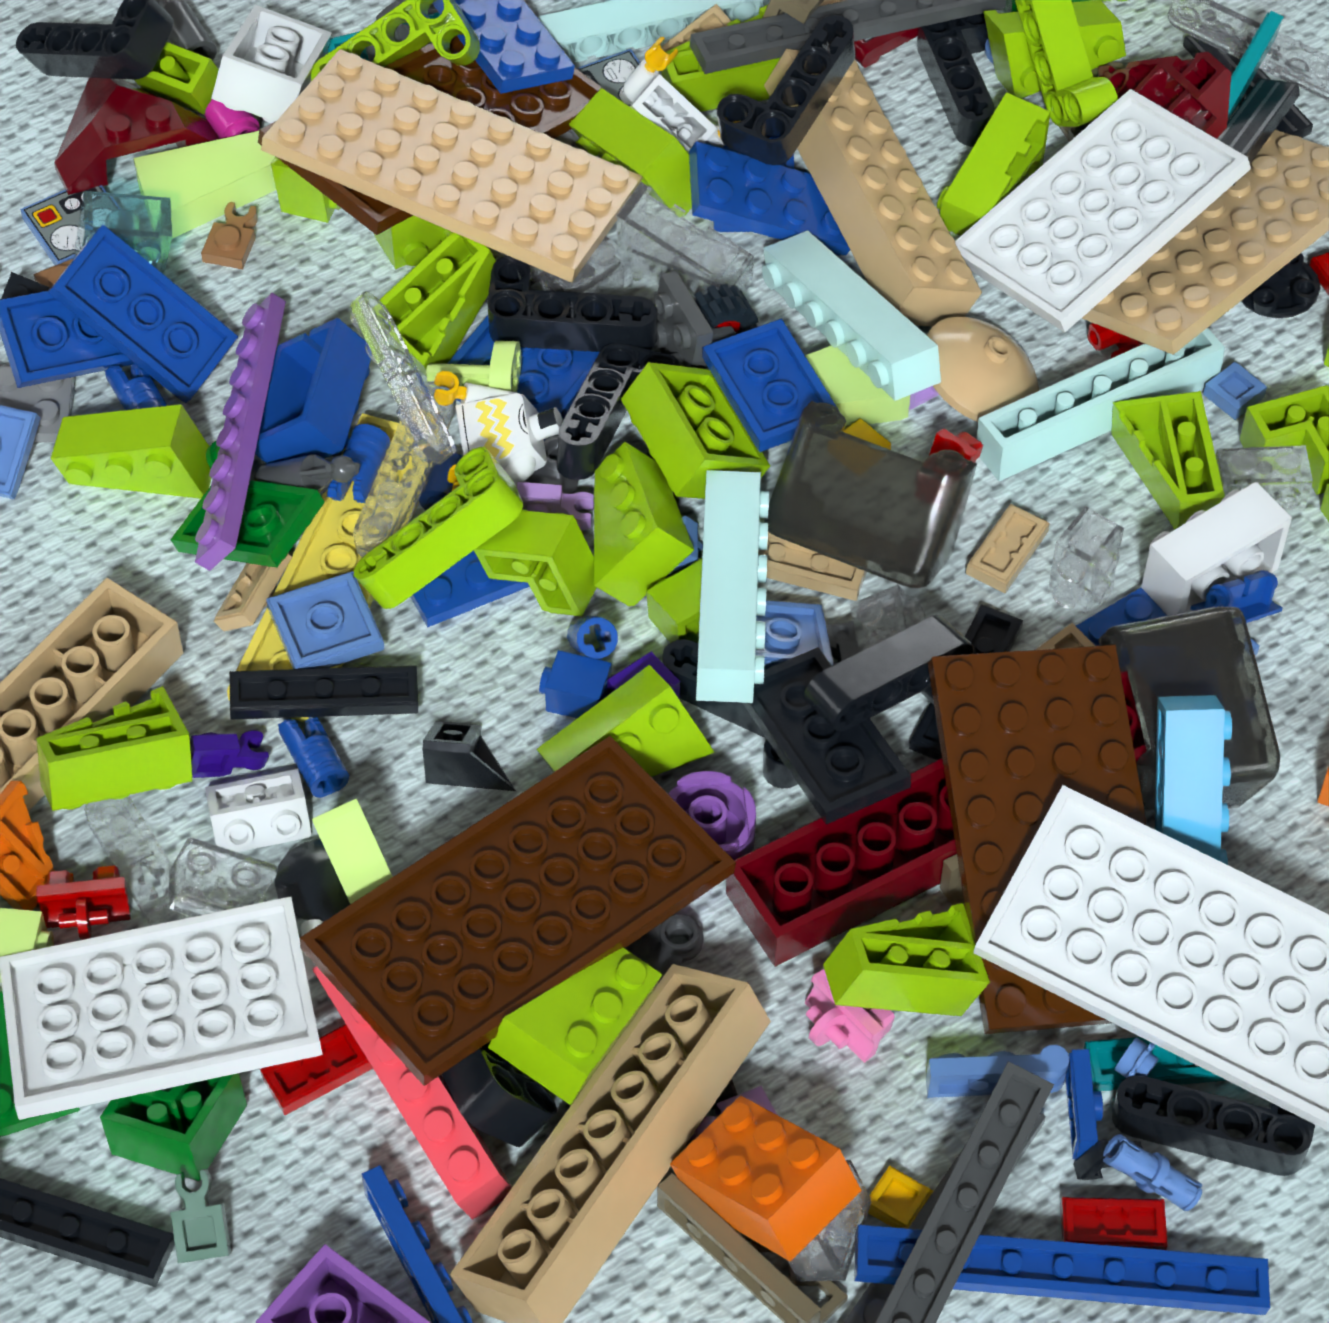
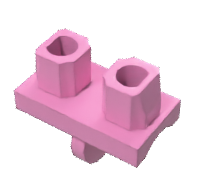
[805,969,895,1063]

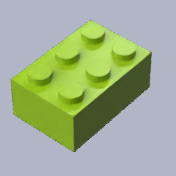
[621,362,770,499]

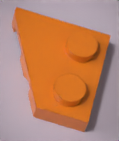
[0,781,55,911]

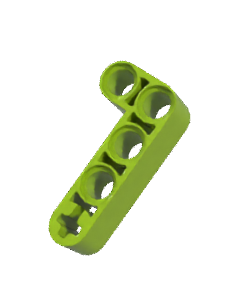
[311,0,480,81]
[1015,0,1118,127]
[354,447,523,609]

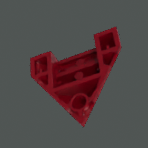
[1098,52,1232,139]
[54,78,220,195]

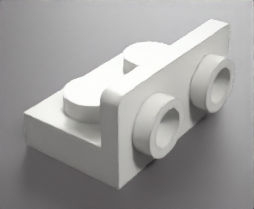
[205,769,312,855]

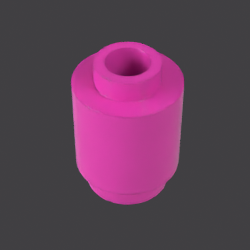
[205,99,260,139]

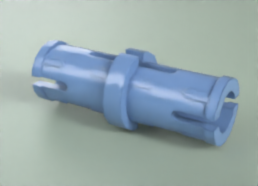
[1103,1134,1203,1211]

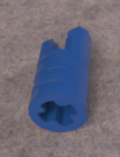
[105,362,168,410]
[327,424,391,503]
[567,616,618,659]
[278,717,350,798]

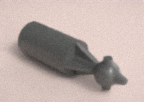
[155,0,217,61]
[254,454,360,494]

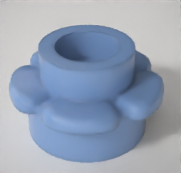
[1114,1037,1159,1078]

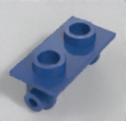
[1190,570,1283,630]

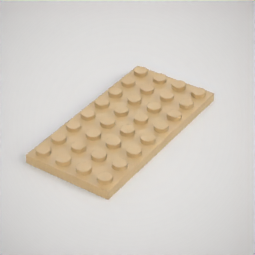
[261,49,642,283]
[1082,130,1329,355]

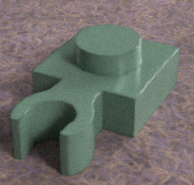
[170,1168,232,1264]

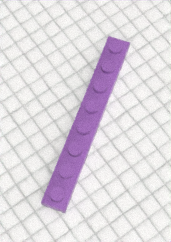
[195,293,286,571]

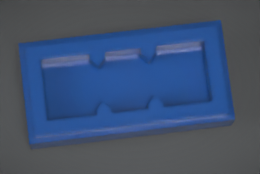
[1065,1049,1103,1161]

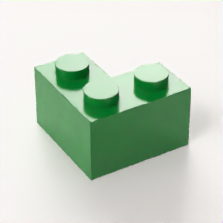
[100,1073,247,1182]

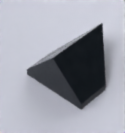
[422,721,517,792]

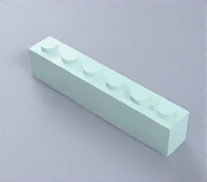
[762,231,941,401]
[977,328,1225,481]
[696,470,769,703]

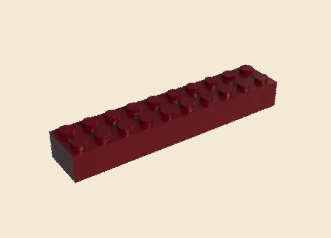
[726,666,1158,967]

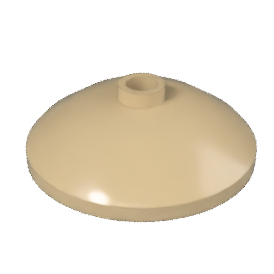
[926,317,1039,422]

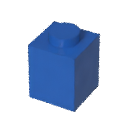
[539,650,612,718]

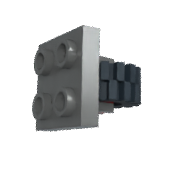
[654,271,759,369]

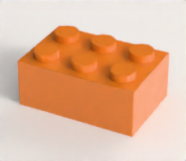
[670,1095,862,1262]

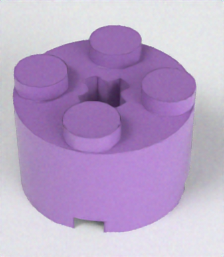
[668,771,756,880]

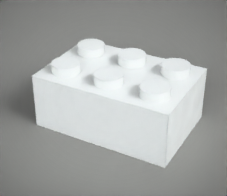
[211,5,332,124]
[1141,482,1292,629]

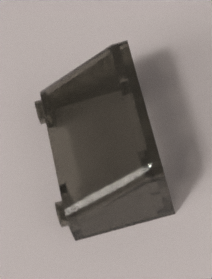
[764,401,977,588]
[1098,606,1280,810]

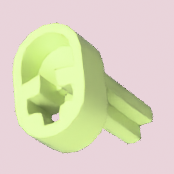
[426,341,522,393]

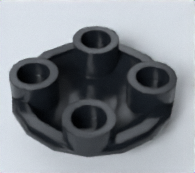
[1241,253,1321,319]
[274,839,350,922]

